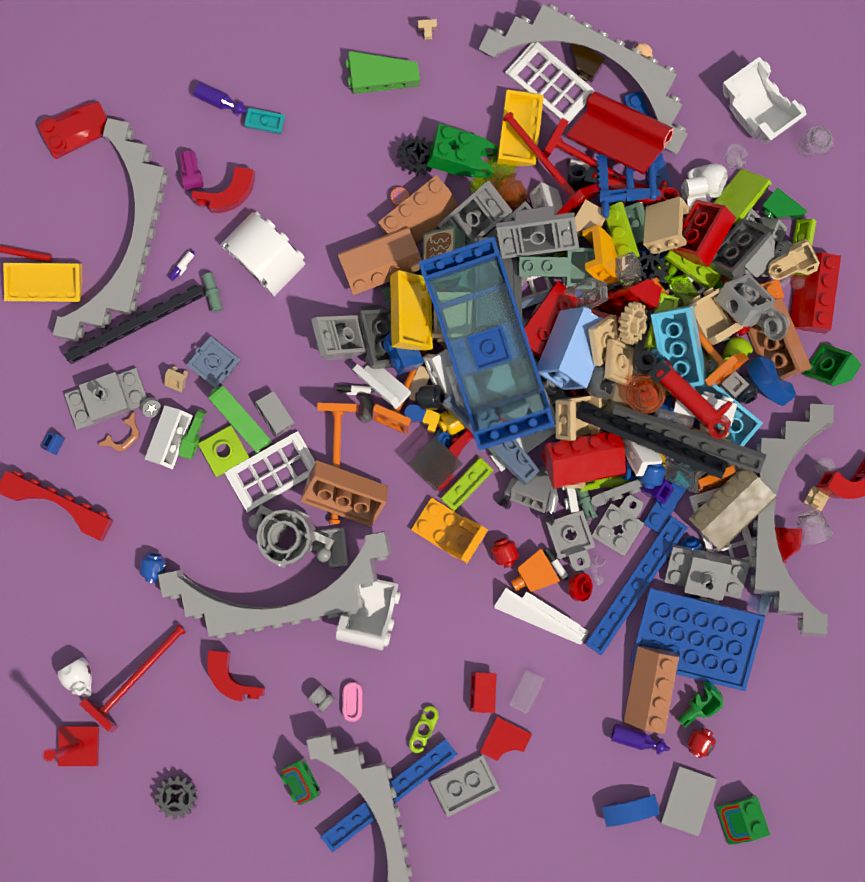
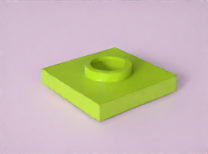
[198,425,250,477]

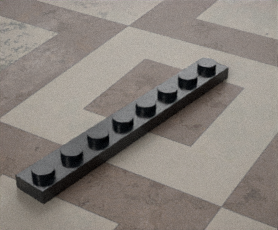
[64,285,205,364]
[576,401,728,479]

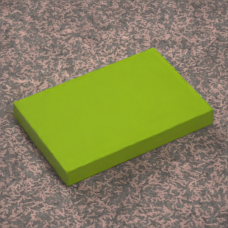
[714,169,772,226]

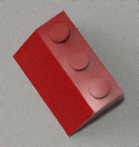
[670,200,736,267]
[590,279,662,317]

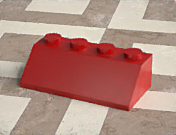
[790,253,841,334]
[541,432,626,489]

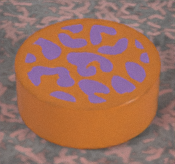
[390,187,409,207]

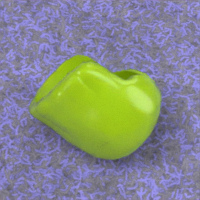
[721,337,753,361]

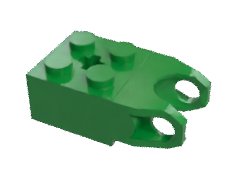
[427,123,498,178]

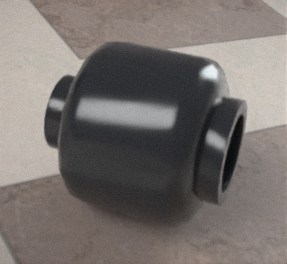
[736,375,759,404]
[415,385,445,410]

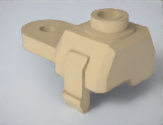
[768,239,819,280]

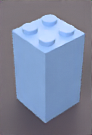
[537,307,603,390]

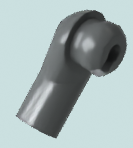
[359,394,374,423]

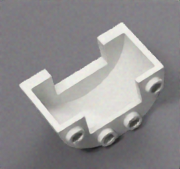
[723,57,807,143]
[220,211,306,296]
[336,579,401,651]

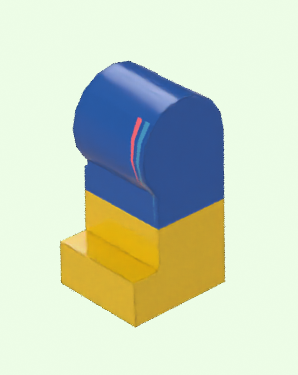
[405,404,441,434]

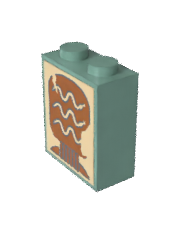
[422,226,465,282]

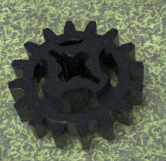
[396,136,432,176]
[627,251,669,284]

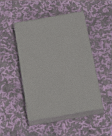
[430,754,500,817]
[660,766,717,837]

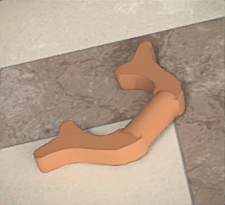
[99,412,140,452]

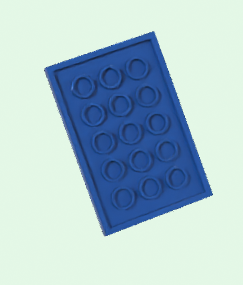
[630,587,765,691]

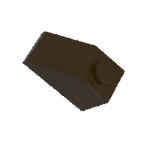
[570,43,605,83]

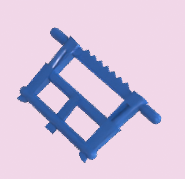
[596,152,661,217]

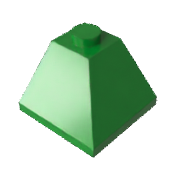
[761,187,807,220]
[802,343,862,386]

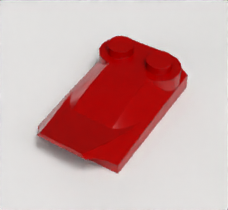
[38,101,107,159]

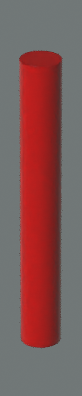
[0,245,52,262]

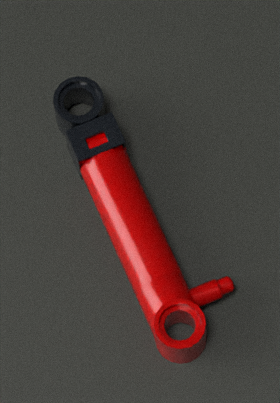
[567,164,679,206]
[637,346,732,439]

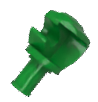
[677,681,723,728]

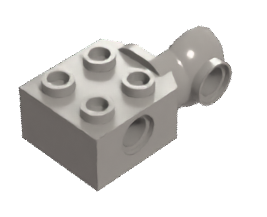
[715,273,789,341]

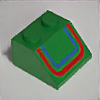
[280,757,322,806]
[716,794,770,845]

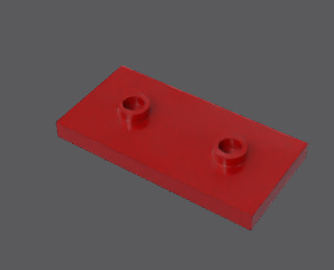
[524,280,587,359]

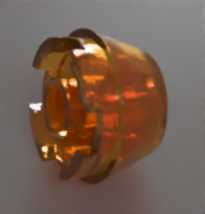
[495,172,530,210]
[626,375,665,413]

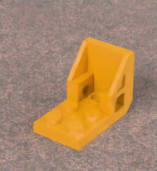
[411,497,488,565]

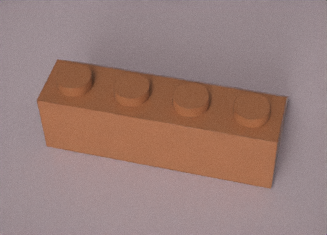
[378,175,459,245]
[337,227,422,295]
[748,298,812,380]
[300,461,388,527]
[624,646,679,734]

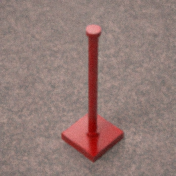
[503,112,601,215]
[543,117,626,180]
[79,625,186,733]
[43,726,99,766]

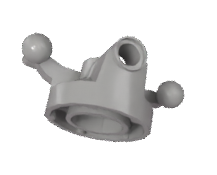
[248,505,334,568]

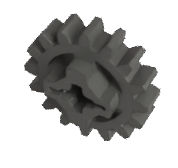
[154,775,199,820]

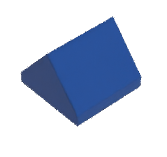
[41,431,65,455]

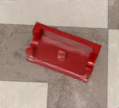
[470,672,497,713]

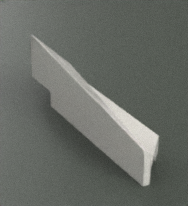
[494,588,589,644]

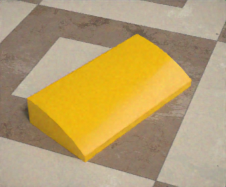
[497,90,544,166]
[3,263,83,302]
[390,270,433,350]

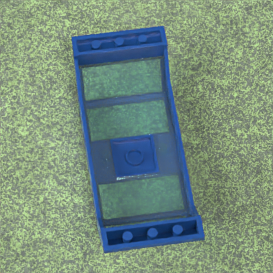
[419,237,555,451]

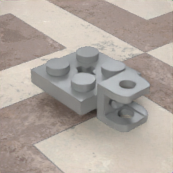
[592,495,645,556]
[546,510,595,573]

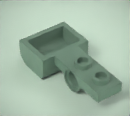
[518,248,596,287]

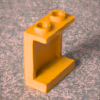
[582,224,621,287]

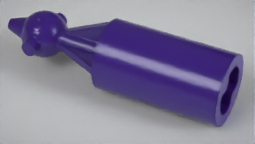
[193,81,247,116]
[611,724,670,755]

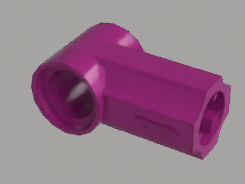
[179,151,204,190]

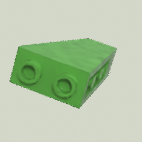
[346,51,420,94]
[209,386,272,454]

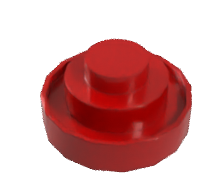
[568,573,593,602]

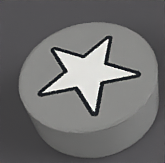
[141,397,161,417]

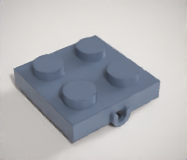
[187,336,241,388]

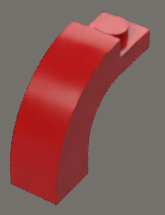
[191,167,255,213]
[816,458,865,499]
[207,650,265,702]

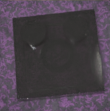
[408,437,463,491]

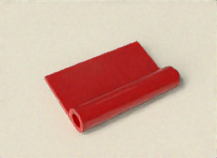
[567,91,674,175]

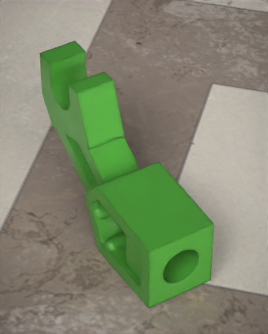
[178,409,207,459]

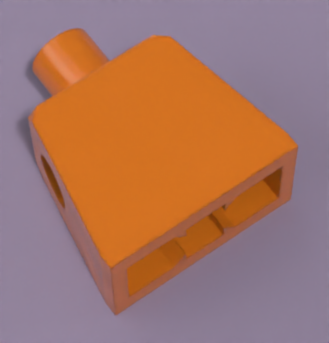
[510,549,560,592]

